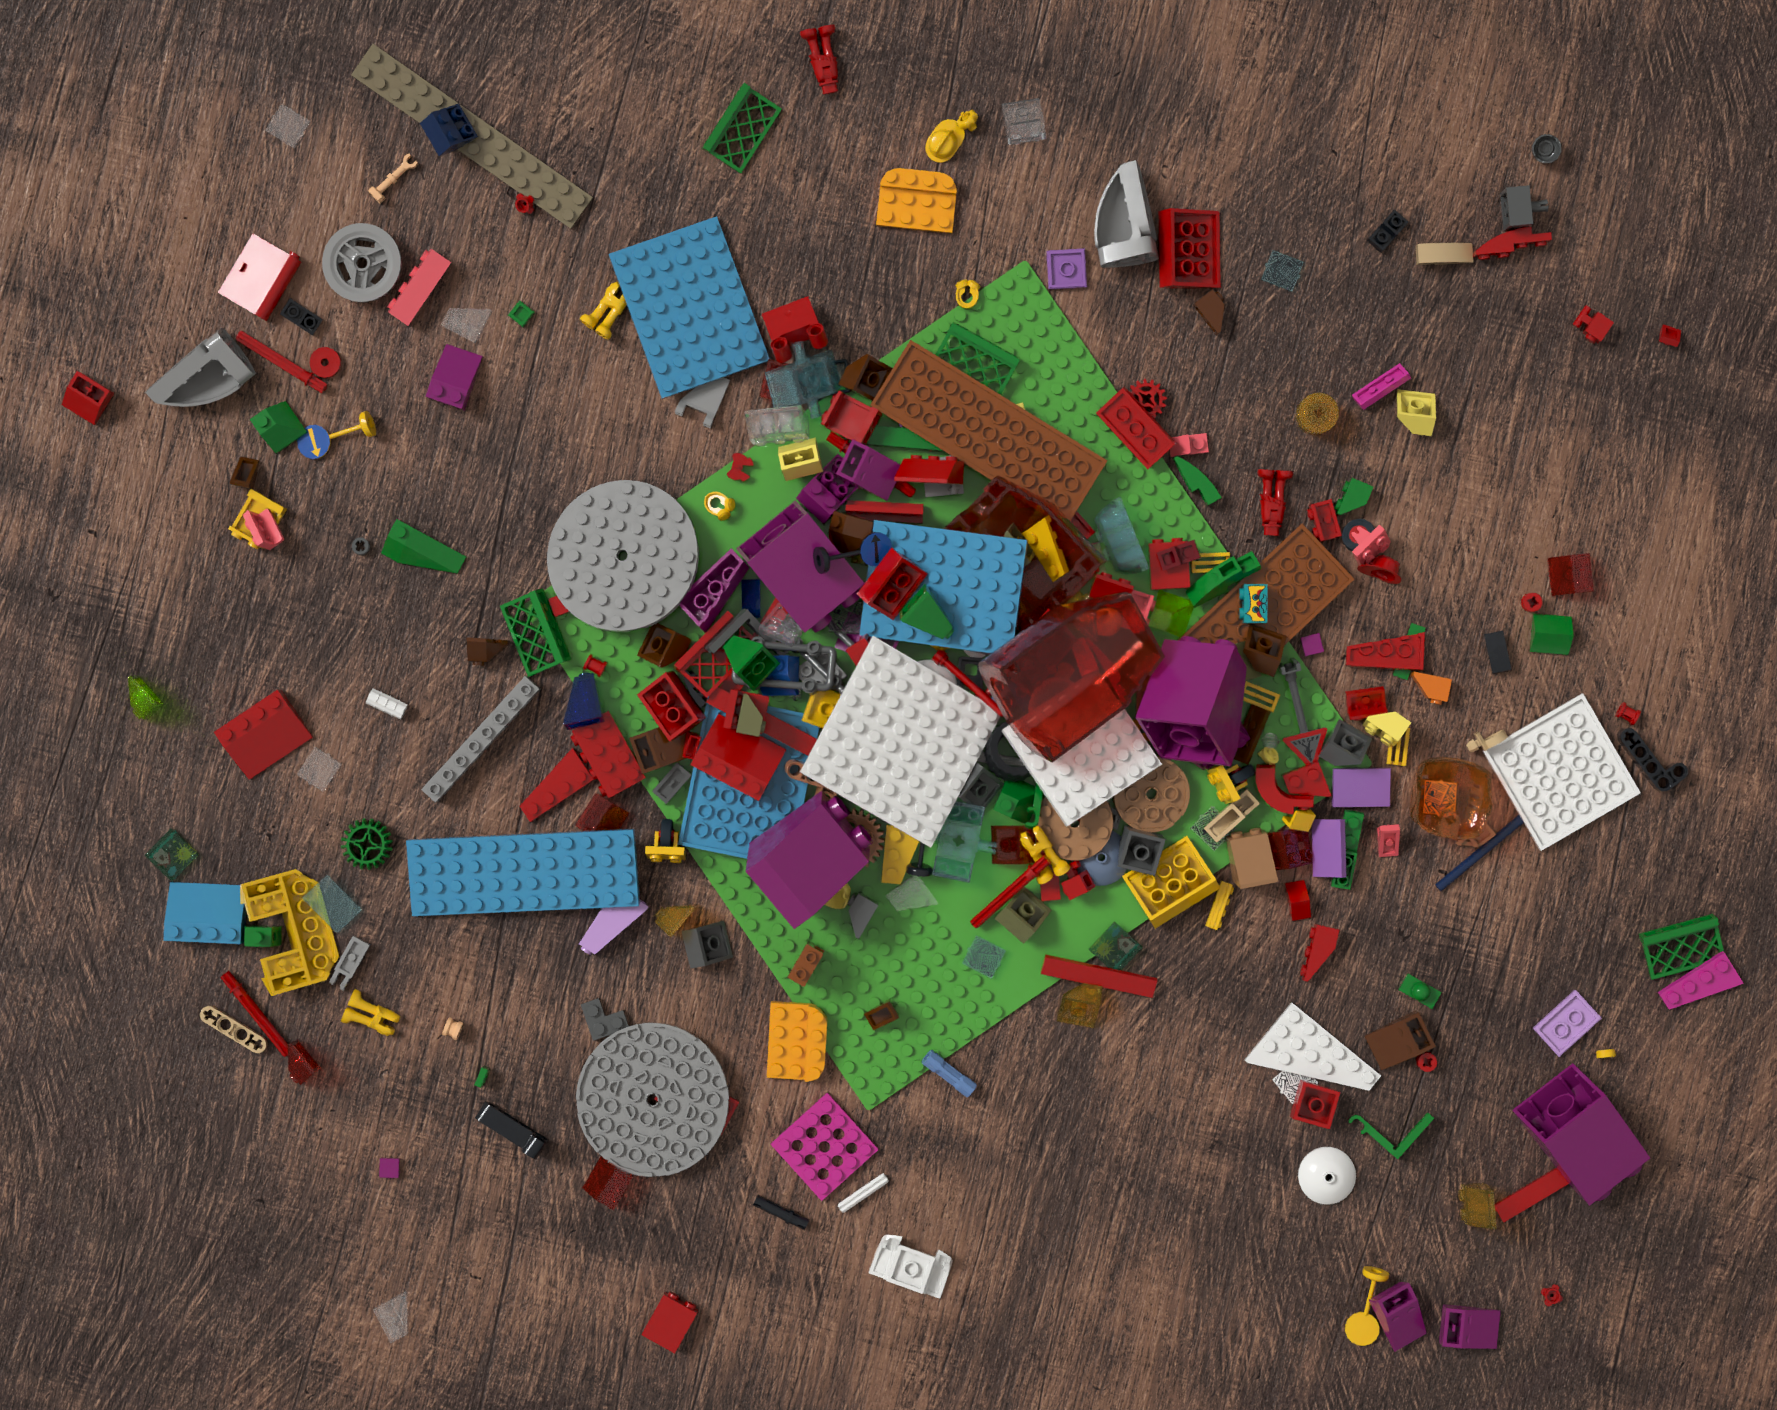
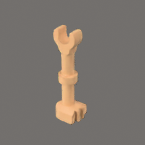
[368,154,418,203]

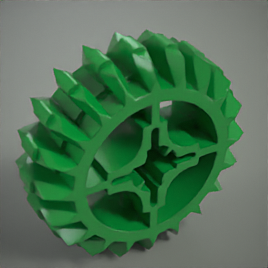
[341,818,393,870]

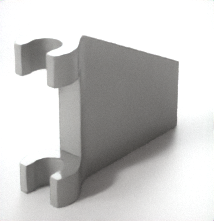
[675,377,730,428]

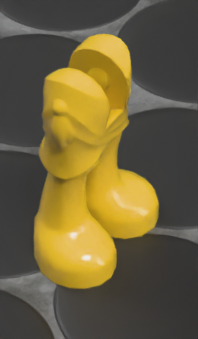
[579,281,627,340]
[1020,825,1070,884]
[340,989,401,1036]

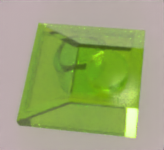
[1148,590,1194,637]
[128,675,164,720]

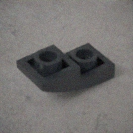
[1367,209,1408,253]
[280,298,323,336]
[1484,630,1512,675]
[684,670,706,709]

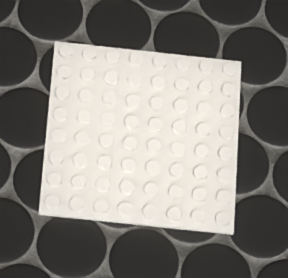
[800,636,1000,848]

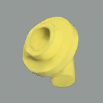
[1257,746,1279,765]

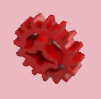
[1130,379,1167,419]

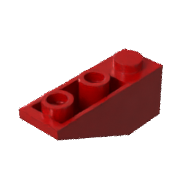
[1300,924,1339,982]

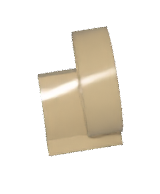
[1466,729,1508,752]

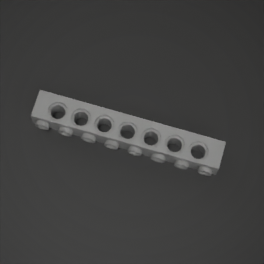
[421,676,541,803]

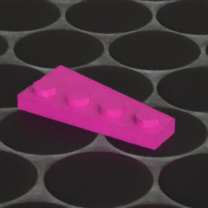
[1657,951,1744,1010]

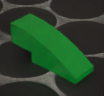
[1173,456,1222,506]

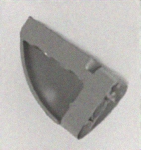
[1094,160,1159,268]
[145,328,256,407]

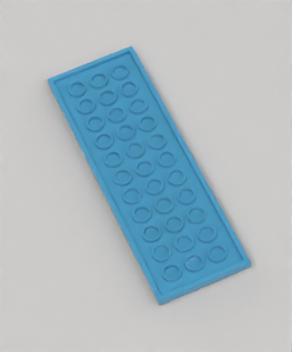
[406,829,640,916]

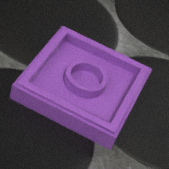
[1046,249,1087,290]

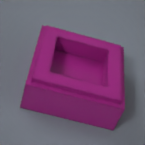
[1300,633,1324,656]
[379,1158,400,1178]

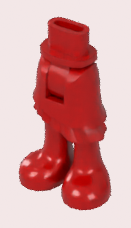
[800,24,839,95]
[1257,469,1294,536]

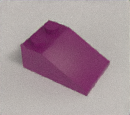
[425,344,483,411]

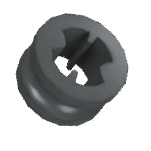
[352,537,370,555]

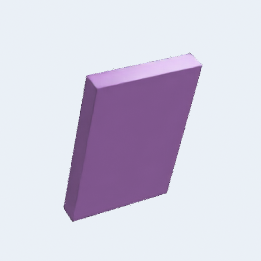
[1332,768,1391,807]
[1312,819,1346,878]

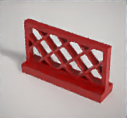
[845,500,924,524]
[673,611,754,698]

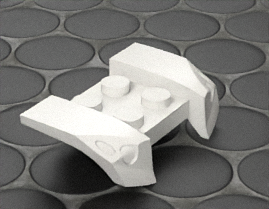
[868,1235,953,1299]

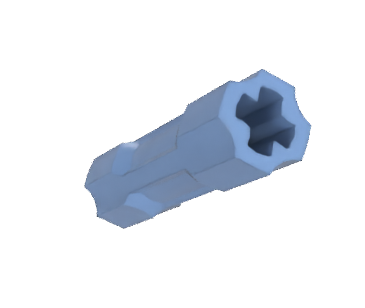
[922,1050,977,1097]

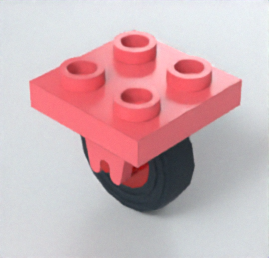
[1342,519,1391,566]

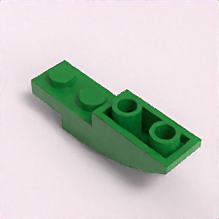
[1186,551,1262,608]
[1331,810,1364,890]

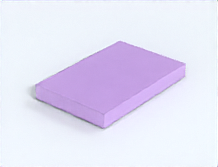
[1533,990,1602,1057]

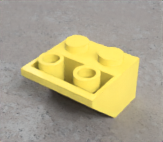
[778,437,823,481]
[1363,712,1411,747]

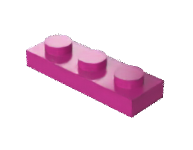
[1352,363,1411,410]

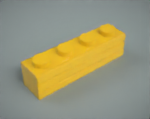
[1205,881,1234,930]

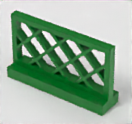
[701,83,782,174]
[935,322,1021,395]
[500,588,571,677]
[1639,914,1724,980]

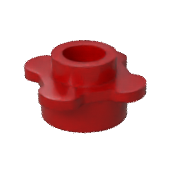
[515,193,534,214]
[1541,1284,1563,1306]

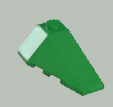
[381,519,467,574]

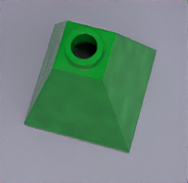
[899,584,954,639]
[723,635,780,691]

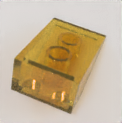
[1458,1182,1497,1229]

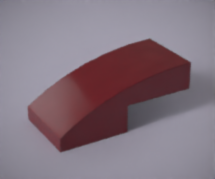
[1157,540,1201,571]

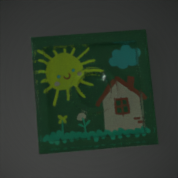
[144,828,200,882]
[1089,921,1143,970]

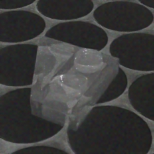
[759,602,802,647]
[886,875,938,911]

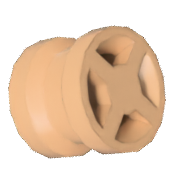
[442,1017,464,1040]

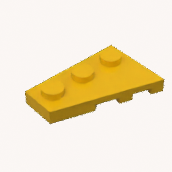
[1022,515,1069,582]
[881,825,919,884]

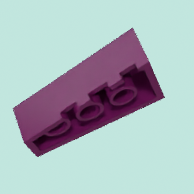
[679,548,749,633]

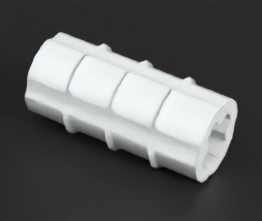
[366,688,408,720]

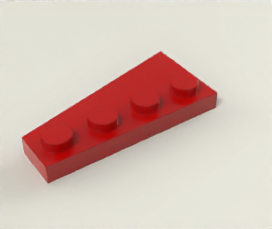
[519,748,594,822]

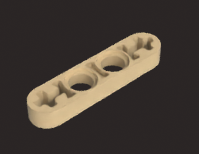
[200,1006,268,1053]

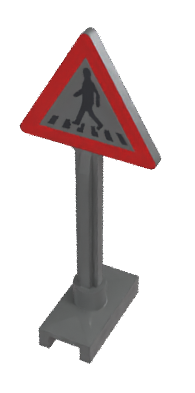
[1277,657,1327,765]

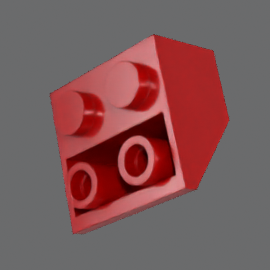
[62,371,115,425]
[1088,572,1134,609]

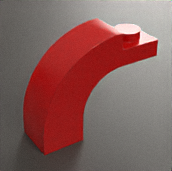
[1256,764,1314,814]

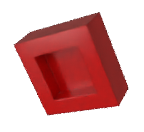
[1659,324,1681,347]

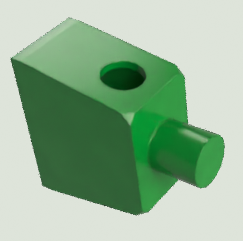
[244,925,282,947]

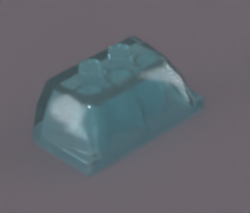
[1094,497,1149,575]

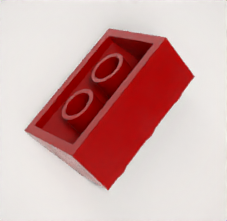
[894,455,964,484]
[857,547,928,620]
[637,671,706,742]

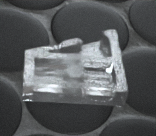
[441,308,492,344]
[373,1291,409,1343]

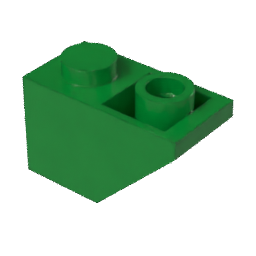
[1334,478,1373,516]

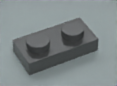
[652,762,692,804]

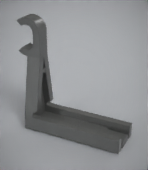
[704,609,789,655]

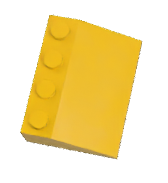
[1122,836,1220,929]

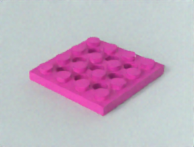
[771,1092,879,1201]

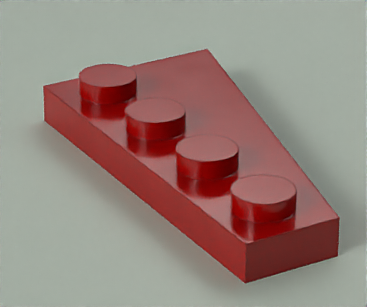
[1345,632,1425,671]

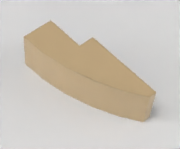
[1416,243,1473,265]
[1204,788,1260,843]

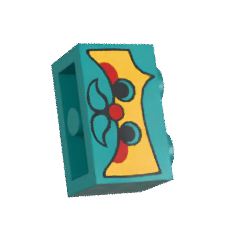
[1239,584,1268,623]

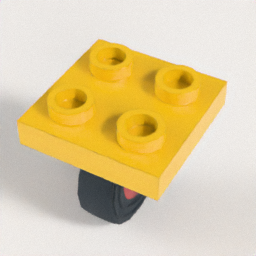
[1207,764,1256,804]
[645,819,686,863]

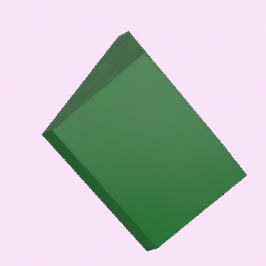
[1530,614,1574,655]

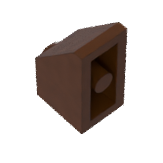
[1193,289,1225,336]

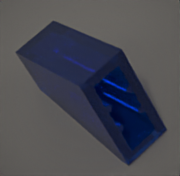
[564,672,605,730]

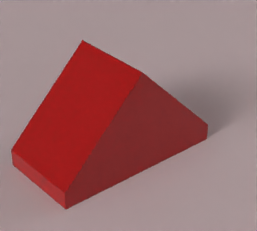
[1285,880,1311,921]

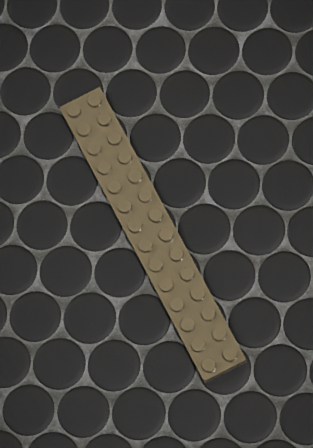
[351,44,593,229]

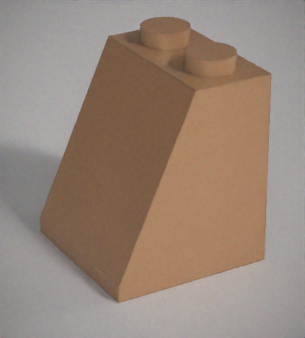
[1226,828,1278,889]

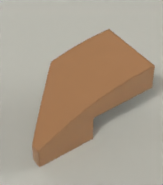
[1456,819,1496,847]

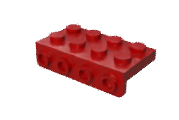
[570,711,646,798]

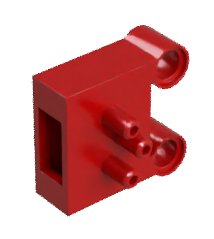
[762,296,828,363]

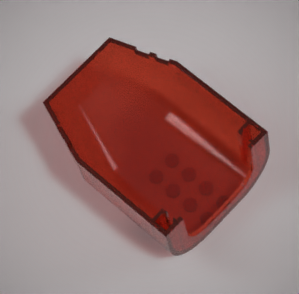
[978,592,1165,763]

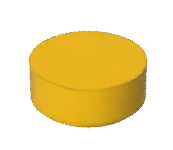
[1596,1049,1616,1058]

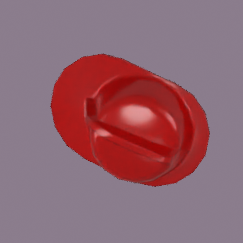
[1357,555,1402,584]

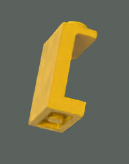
[228,489,287,550]

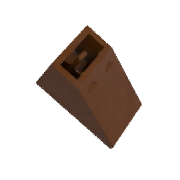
[629,727,686,774]
[1364,1010,1436,1070]

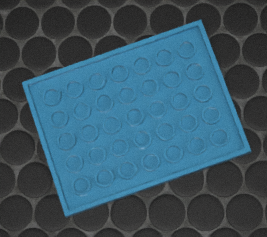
[608,216,770,399]
[859,520,1028,656]
[678,697,819,859]

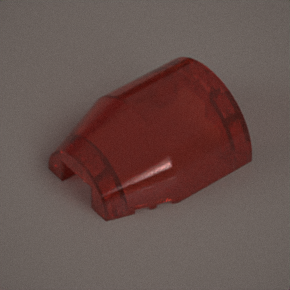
[946,475,1108,636]

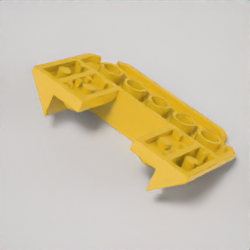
[240,869,339,996]

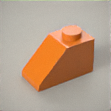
[1411,672,1452,705]

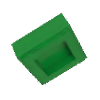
[508,300,535,328]
[474,1066,490,1088]

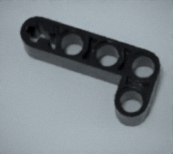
[1617,728,1688,792]
[475,1101,548,1160]

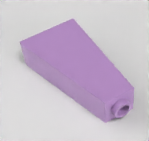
[579,900,650,955]

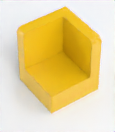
[1282,809,1316,832]

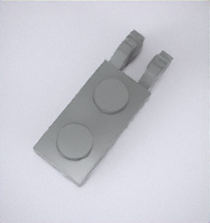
[329,936,371,991]

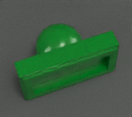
[1398,973,1442,1009]

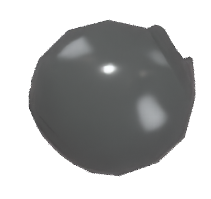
[1532,134,1562,163]

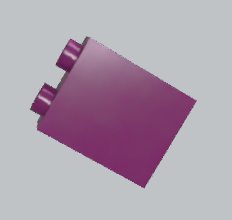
[736,500,865,633]
[1135,636,1247,766]
[746,790,873,929]
[1512,1063,1650,1206]

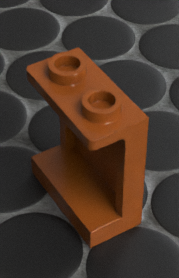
[787,941,825,987]

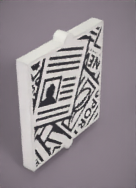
[1272,1071,1318,1104]

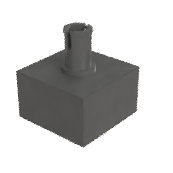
[1500,185,1548,231]

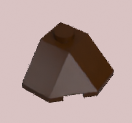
[829,511,874,553]
[467,637,510,666]

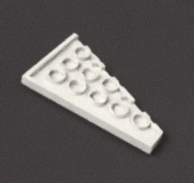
[1244,1002,1381,1091]

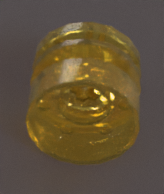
[1295,393,1339,435]

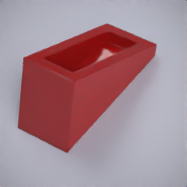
[682,731,701,759]

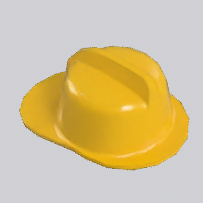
[925,119,965,163]

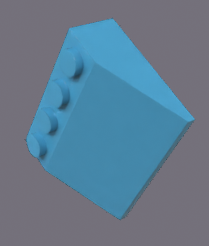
[163,882,246,944]

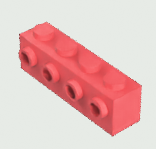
[387,249,451,326]

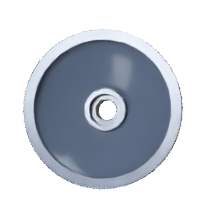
[1072,831,1127,886]

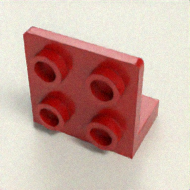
[723,689,769,734]

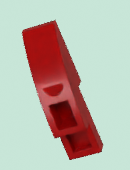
[1473,227,1552,260]

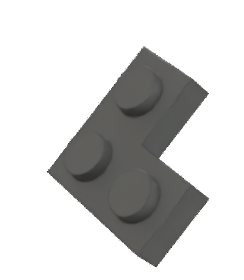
[581,998,629,1041]

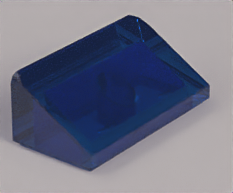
[741,579,761,618]

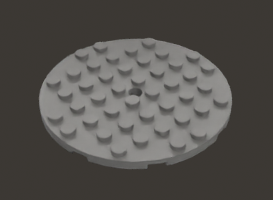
[547,480,699,632]
[576,1023,729,1177]

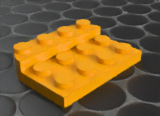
[876,168,957,234]
[767,1001,827,1082]

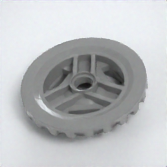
[322,223,402,303]

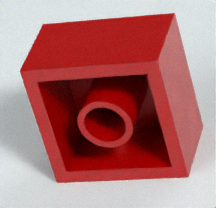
[1290,1079,1341,1129]

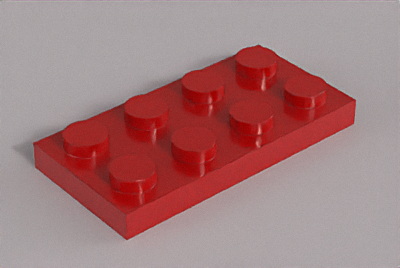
[1096,386,1176,469]

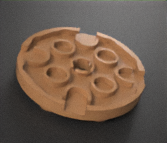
[1113,756,1190,833]
[1037,796,1114,860]

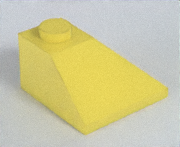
[1397,389,1436,436]

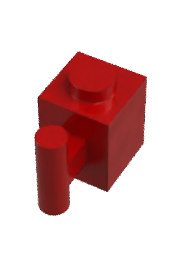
[1572,305,1614,344]
[1061,860,1096,900]

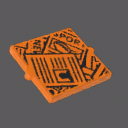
[1423,779,1457,816]

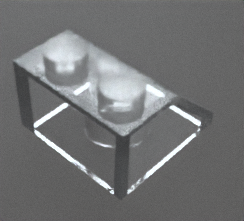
[1001,98,1046,145]

